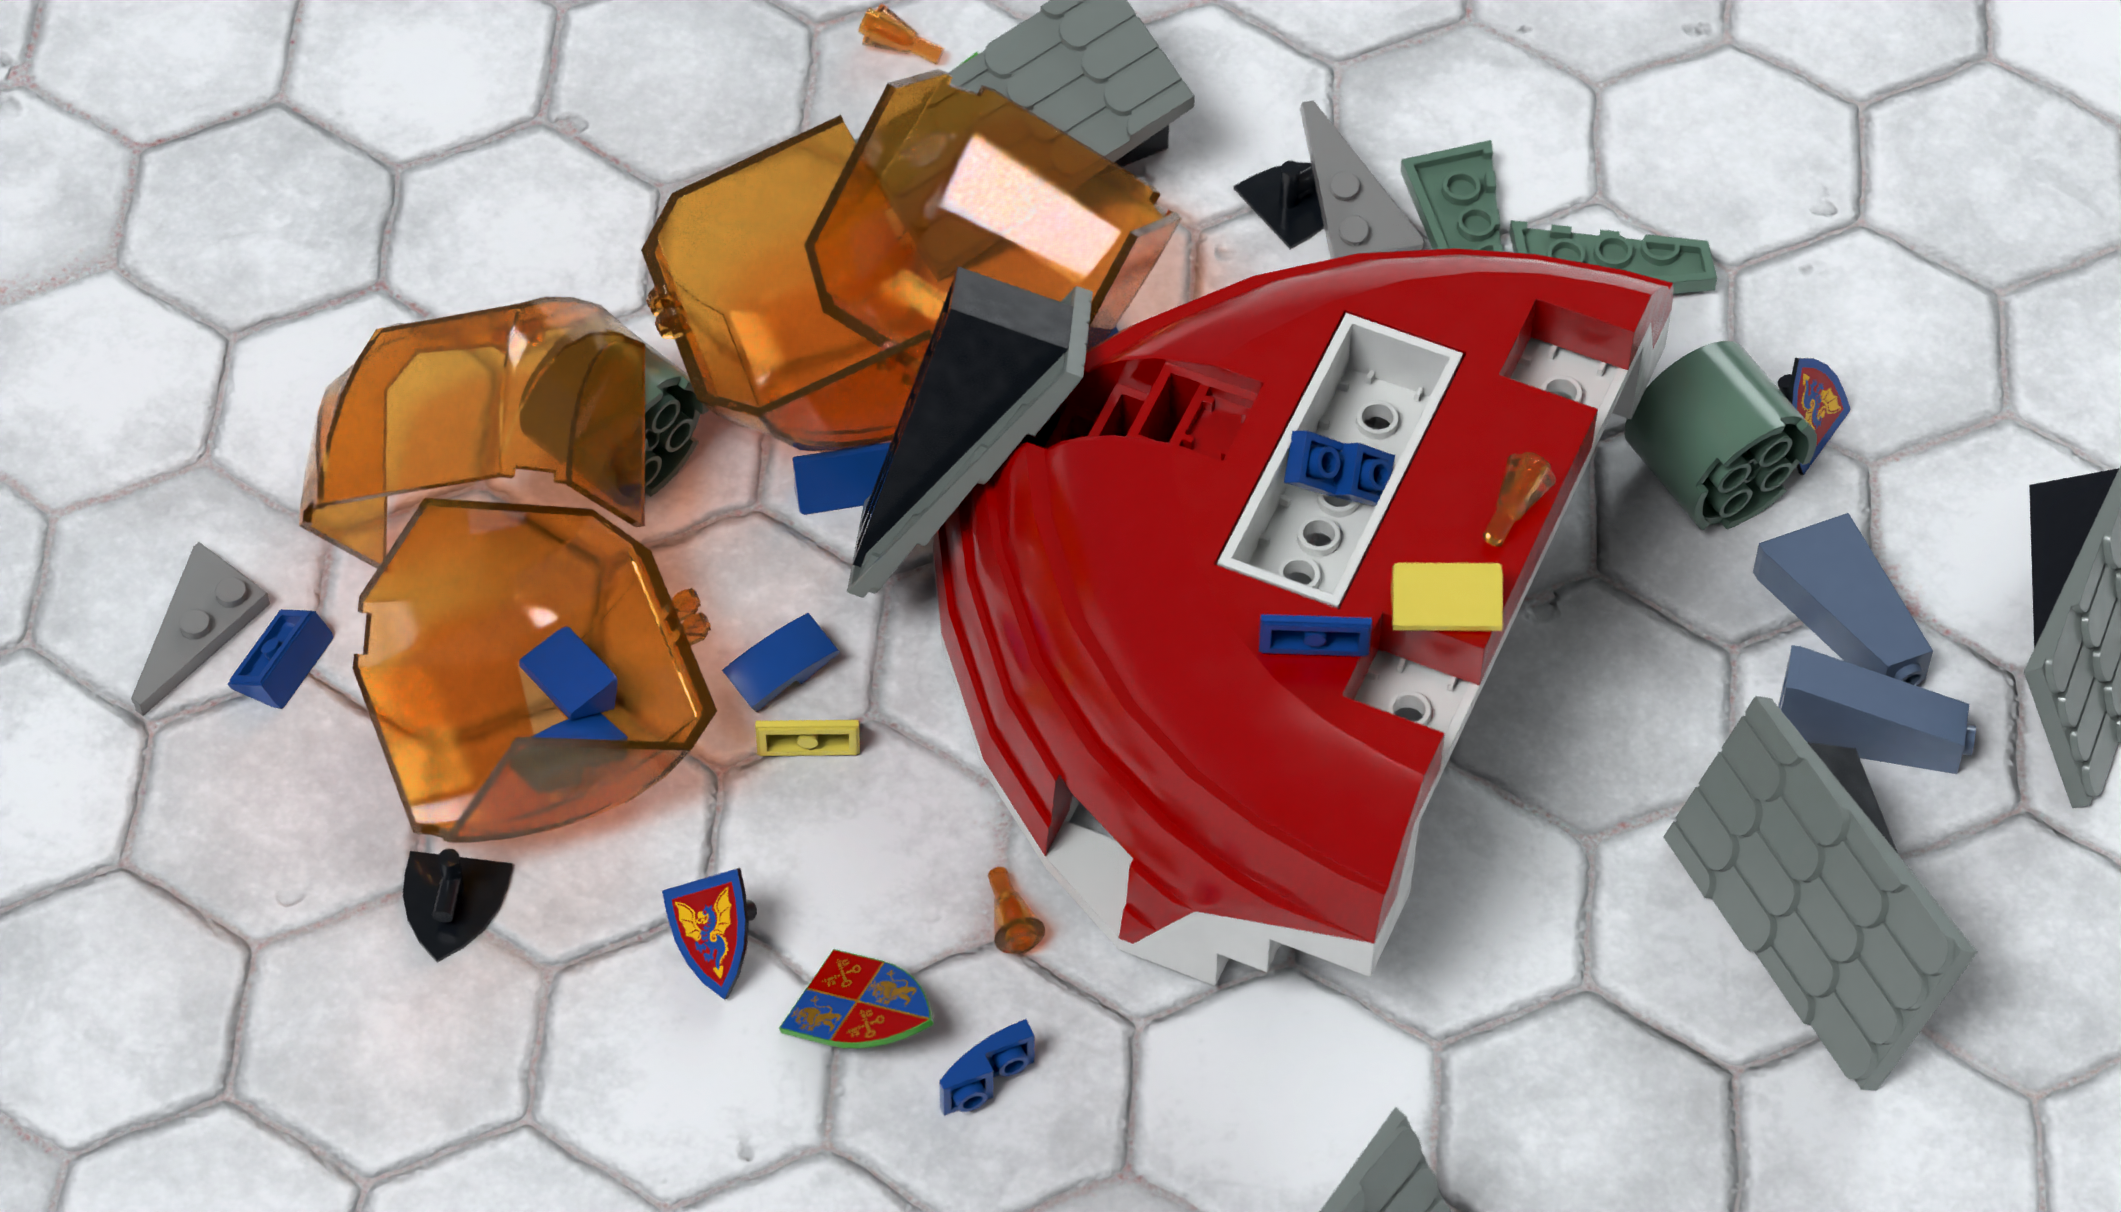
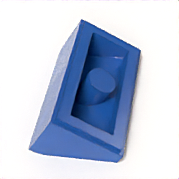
[792,442,890,515]
[228,609,333,709]
[1259,614,1372,656]
[519,626,618,720]

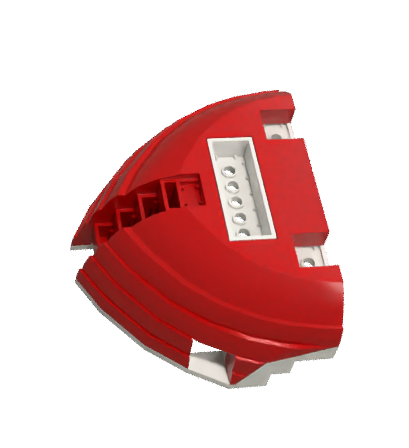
[933,248,1674,986]

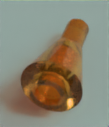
[858,3,945,65]
[1483,452,1556,547]
[988,867,1045,954]

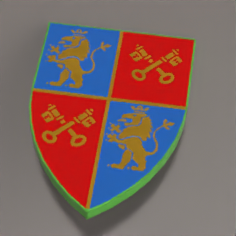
[779,949,934,1049]

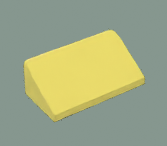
[1391,563,1503,631]
[755,720,860,756]

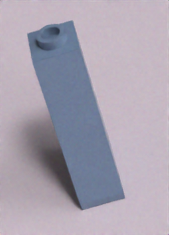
[1753,513,1933,686]
[1778,645,1976,774]

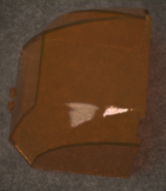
[804,69,1182,385]
[641,115,938,452]
[299,296,645,569]
[352,498,717,843]

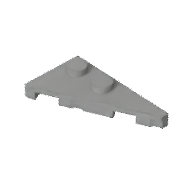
[1300,100,1424,259]
[131,542,270,716]

